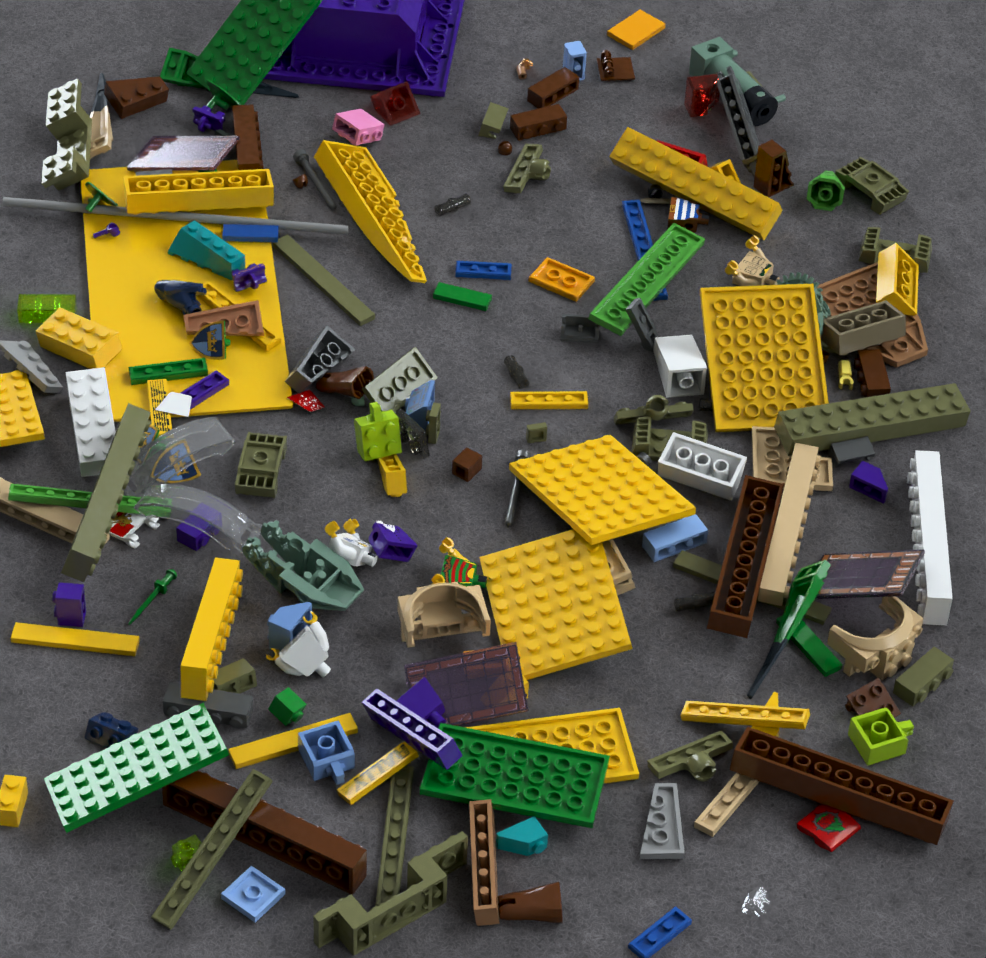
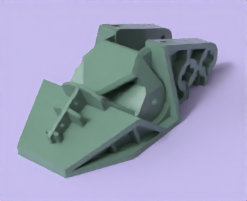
[242,520,364,611]

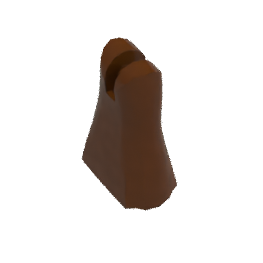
[316,366,374,399]
[498,882,563,924]

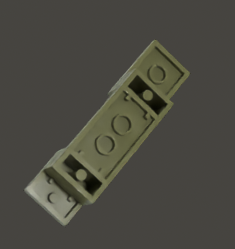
[41,79,92,190]
[313,831,468,956]

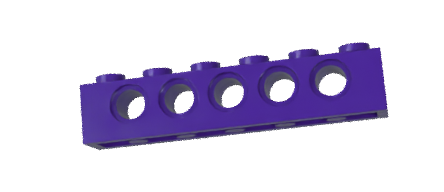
[361,689,463,770]

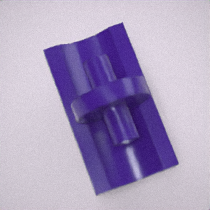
[192,105,225,132]
[231,263,267,292]

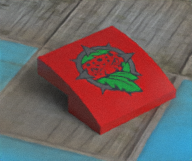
[797,804,861,852]

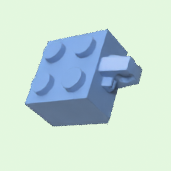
[298,720,355,785]

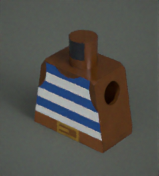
[667,197,709,233]

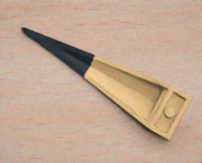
[90,73,113,159]

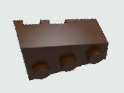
[104,76,169,119]
[753,140,794,197]

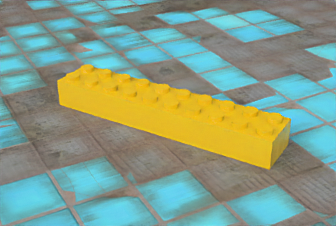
[609,127,783,240]

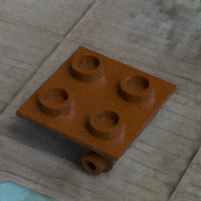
[597,50,635,81]
[845,678,901,718]

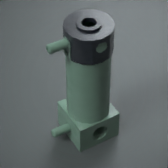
[689,37,786,126]

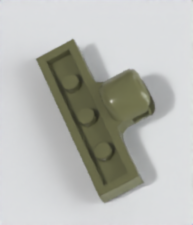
[503,144,551,193]
[614,395,694,425]
[647,730,733,782]

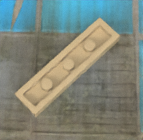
[694,773,759,837]

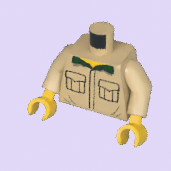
[725,235,780,286]

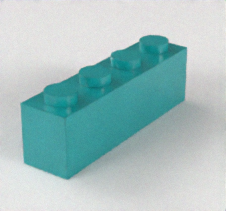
[168,220,246,280]

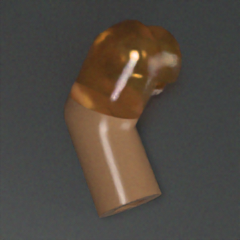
[516,58,533,79]

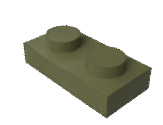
[425,402,441,444]

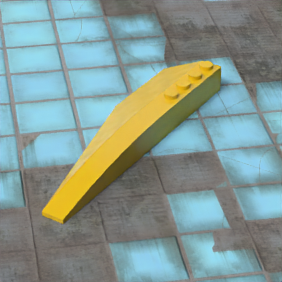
[314,140,427,283]

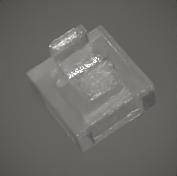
[741,886,771,917]

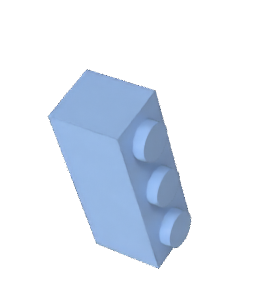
[642,514,708,562]

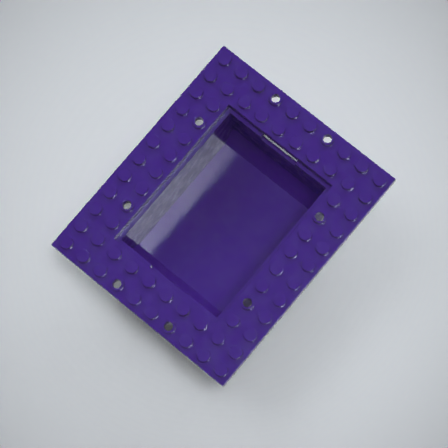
[264,0,465,97]

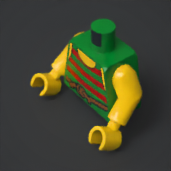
[431,537,487,588]

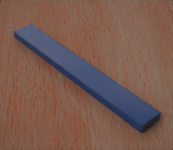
[622,200,668,301]

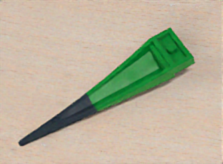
[160,48,299,98]
[747,559,831,699]

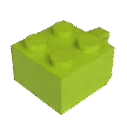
[354,402,402,462]
[848,708,914,766]

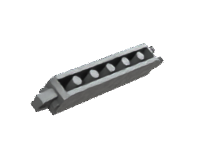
[716,66,760,177]

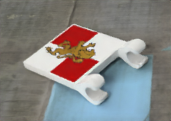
[109,512,160,549]

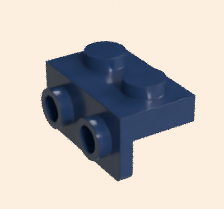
[85,713,139,748]

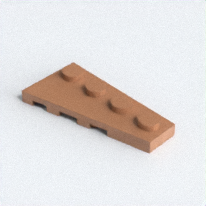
[184,300,264,336]

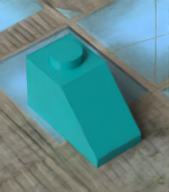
[496,816,548,856]

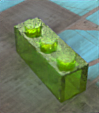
[17,294,77,323]

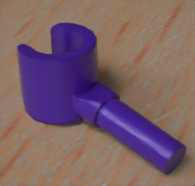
[93,222,120,238]

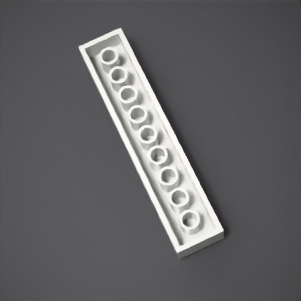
[907,450,953,626]

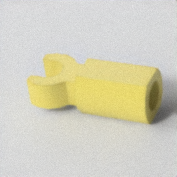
[838,360,854,390]

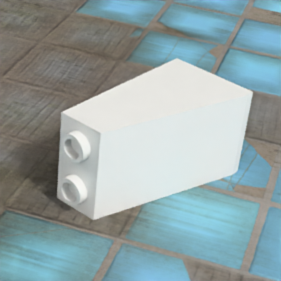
[653,335,707,398]

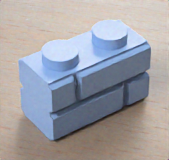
[563,41,587,80]

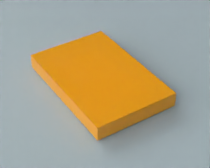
[607,9,666,50]
[528,257,595,302]

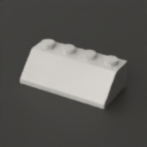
[658,432,747,501]

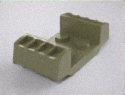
[835,157,909,215]
[858,227,932,273]
[632,417,708,461]
[235,432,287,498]

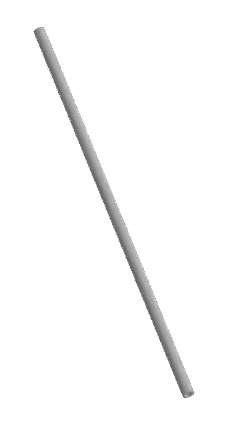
[3,197,349,235]

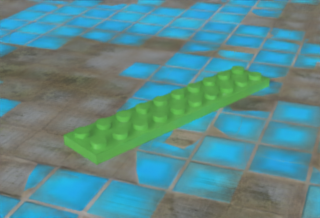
[588,223,705,336]

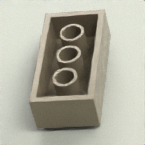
[821,300,906,355]

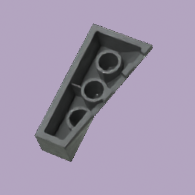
[285,325,356,394]

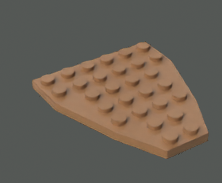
[817,262,928,368]

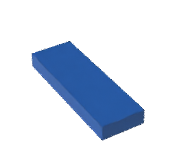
[222,224,279,242]
[455,261,512,280]
[628,906,692,958]

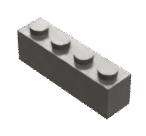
[163,682,253,728]

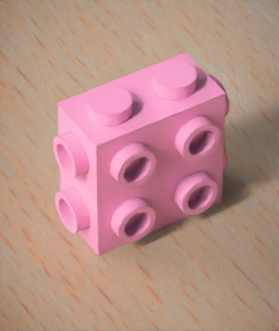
[332,109,385,146]

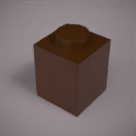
[452,447,482,482]

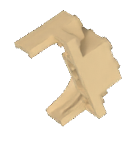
[398,582,491,648]
[827,592,924,681]

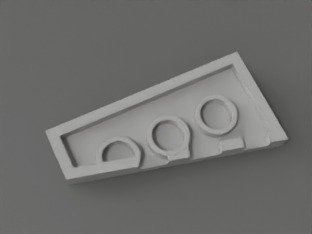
[0,340,63,393]
[640,783,685,859]

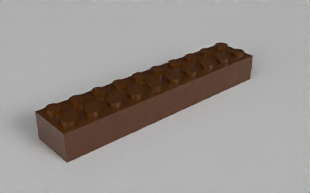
[707,475,784,638]
[729,726,954,845]
[162,770,367,895]

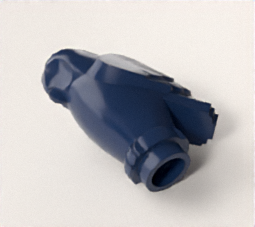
[154,280,207,315]

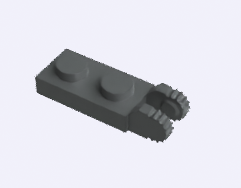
[625,298,658,351]

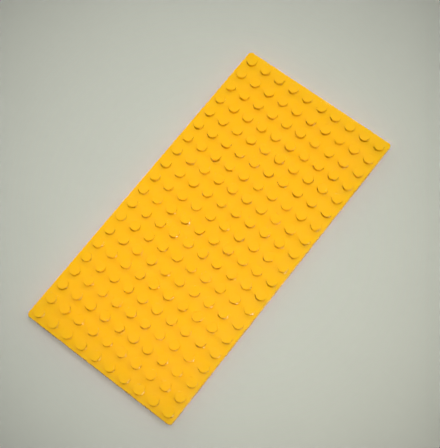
[81,160,293,422]

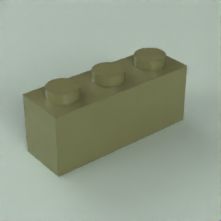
[893,647,954,707]

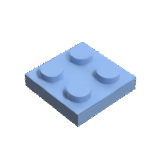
[221,866,285,923]

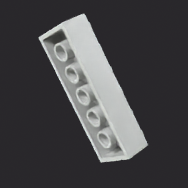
[66,367,116,477]

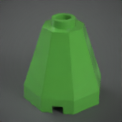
[807,170,845,211]

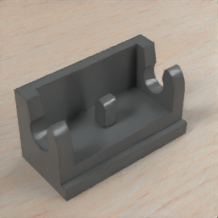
[560,314,599,344]
[828,436,875,468]

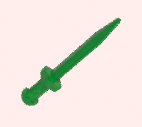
[128,569,177,625]

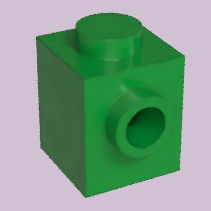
[268,687,307,726]

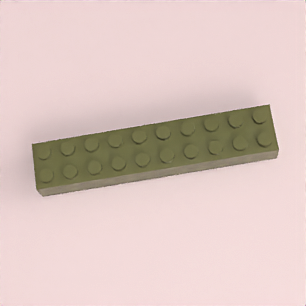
[774,383,971,456]
[61,403,151,582]

